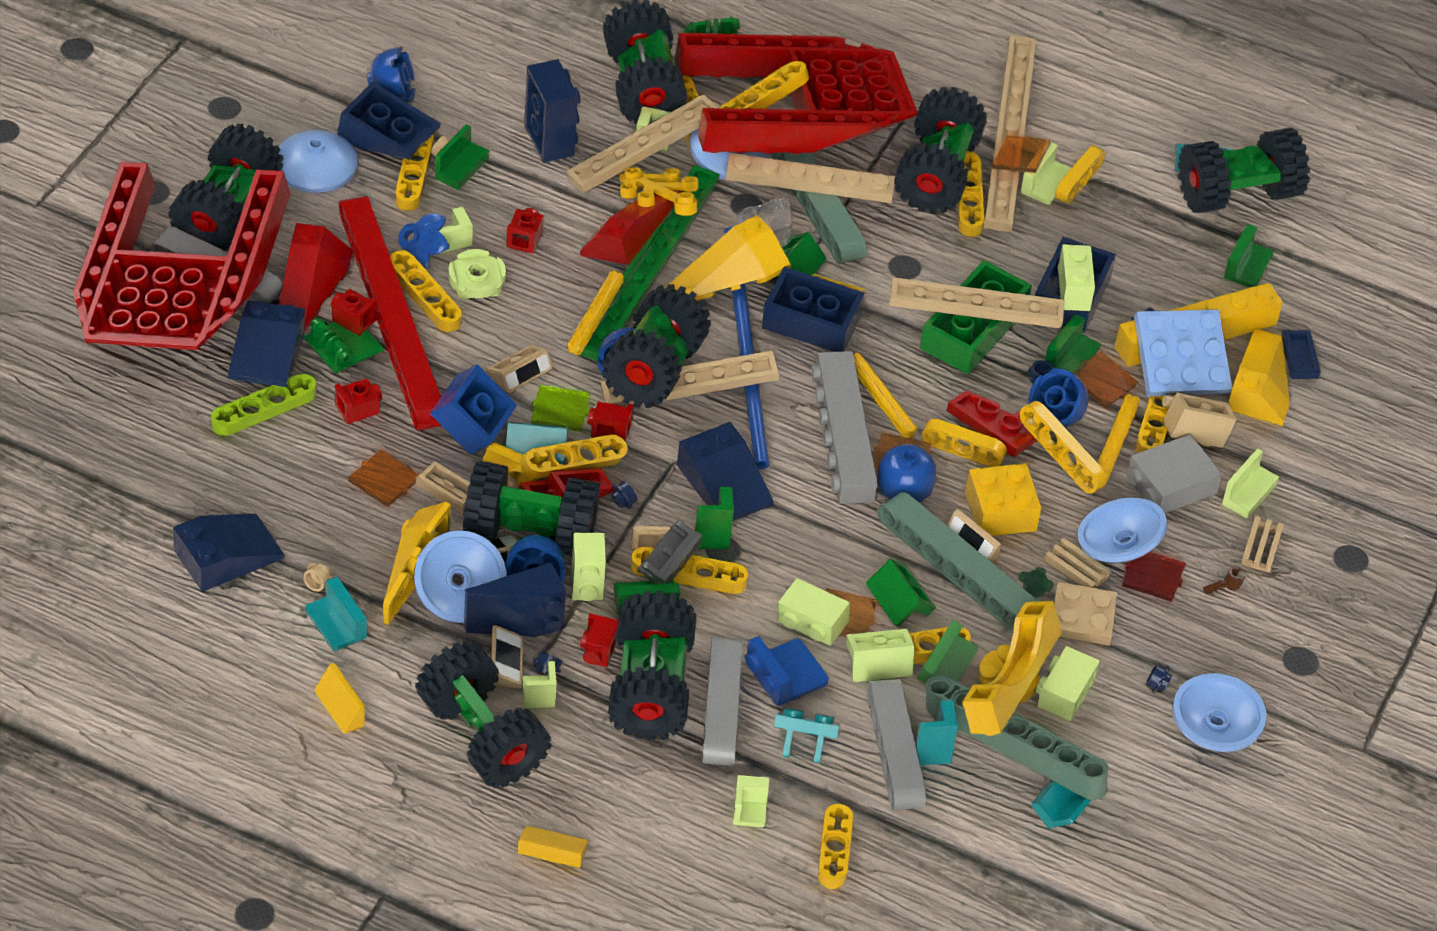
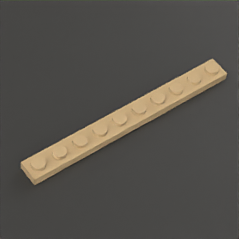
[984,35,1037,232]

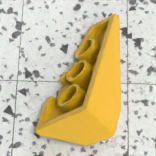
[1229,328,1290,426]

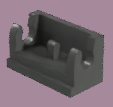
[637,520,702,584]

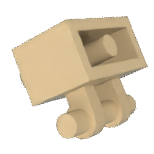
[1162,393,1237,448]

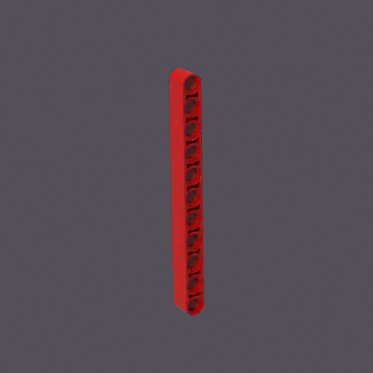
[338,196,442,431]

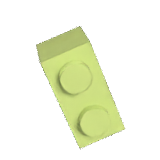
[1058,245,1095,311]
[571,533,606,601]
[778,578,850,646]
[1036,646,1100,722]

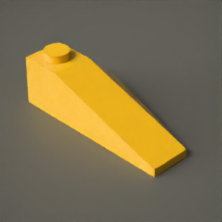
[665,215,791,301]
[383,502,451,625]

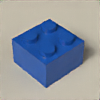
[430,364,517,455]

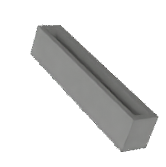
[812,351,877,504]

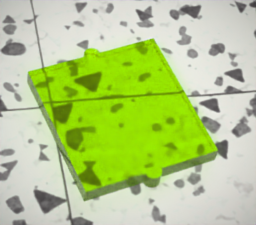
[531,385,590,432]

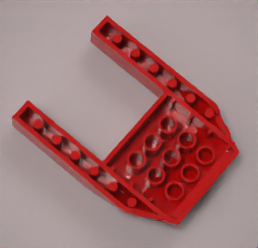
[674,33,918,154]
[73,162,291,350]

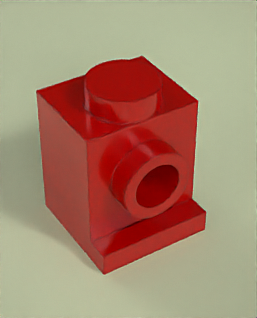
[506,208,544,254]
[331,288,377,336]
[335,378,382,425]
[587,401,634,442]
[580,613,618,668]

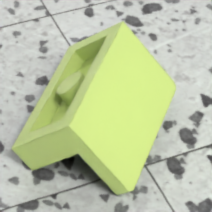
[1020,141,1071,205]
[1222,448,1279,519]
[846,628,914,682]

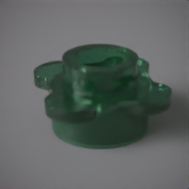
[1018,567,1054,597]

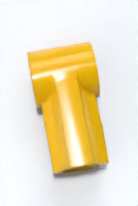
[483,442,545,486]

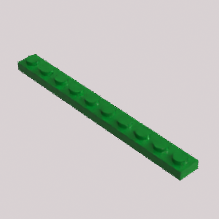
[580,165,720,362]

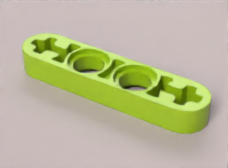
[211,374,316,436]

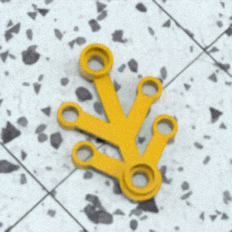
[619,167,698,216]

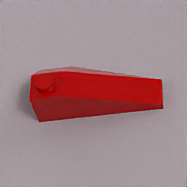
[580,190,682,265]
[279,223,353,332]

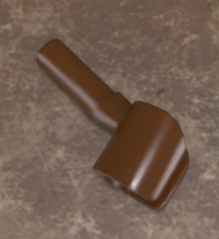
[1203,566,1245,594]

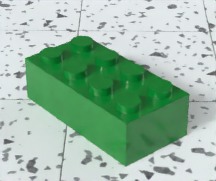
[920,260,1032,375]

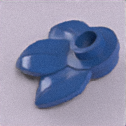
[398,214,450,269]

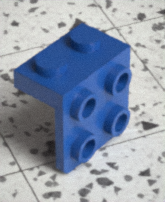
[745,636,829,707]

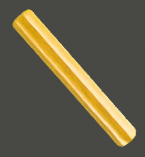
[567,270,624,356]
[853,352,917,439]
[1097,394,1140,481]

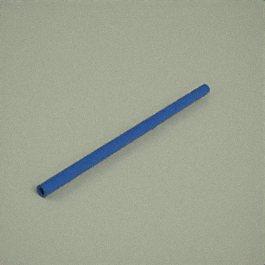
[724,227,769,470]

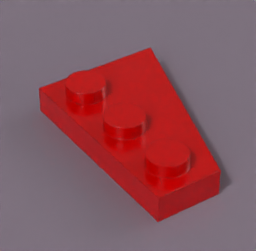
[946,390,1045,457]

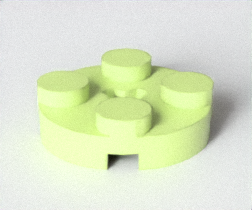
[448,249,506,299]

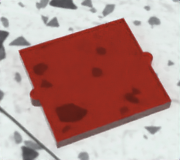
[1122,552,1186,602]

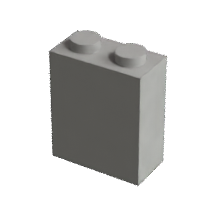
[1127,434,1222,513]

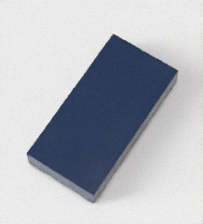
[1281,330,1321,379]

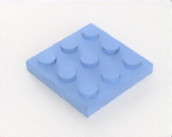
[1134,310,1232,396]

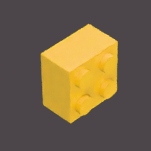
[965,463,1041,536]

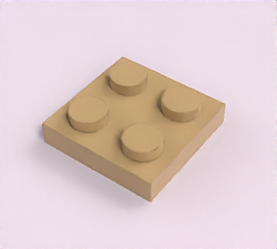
[1054,582,1117,646]

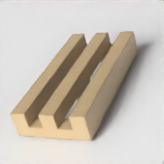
[416,461,470,514]
[1241,515,1284,573]
[1044,538,1111,588]

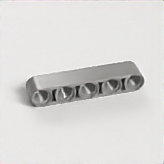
[149,227,283,304]
[702,637,743,766]
[867,679,926,810]

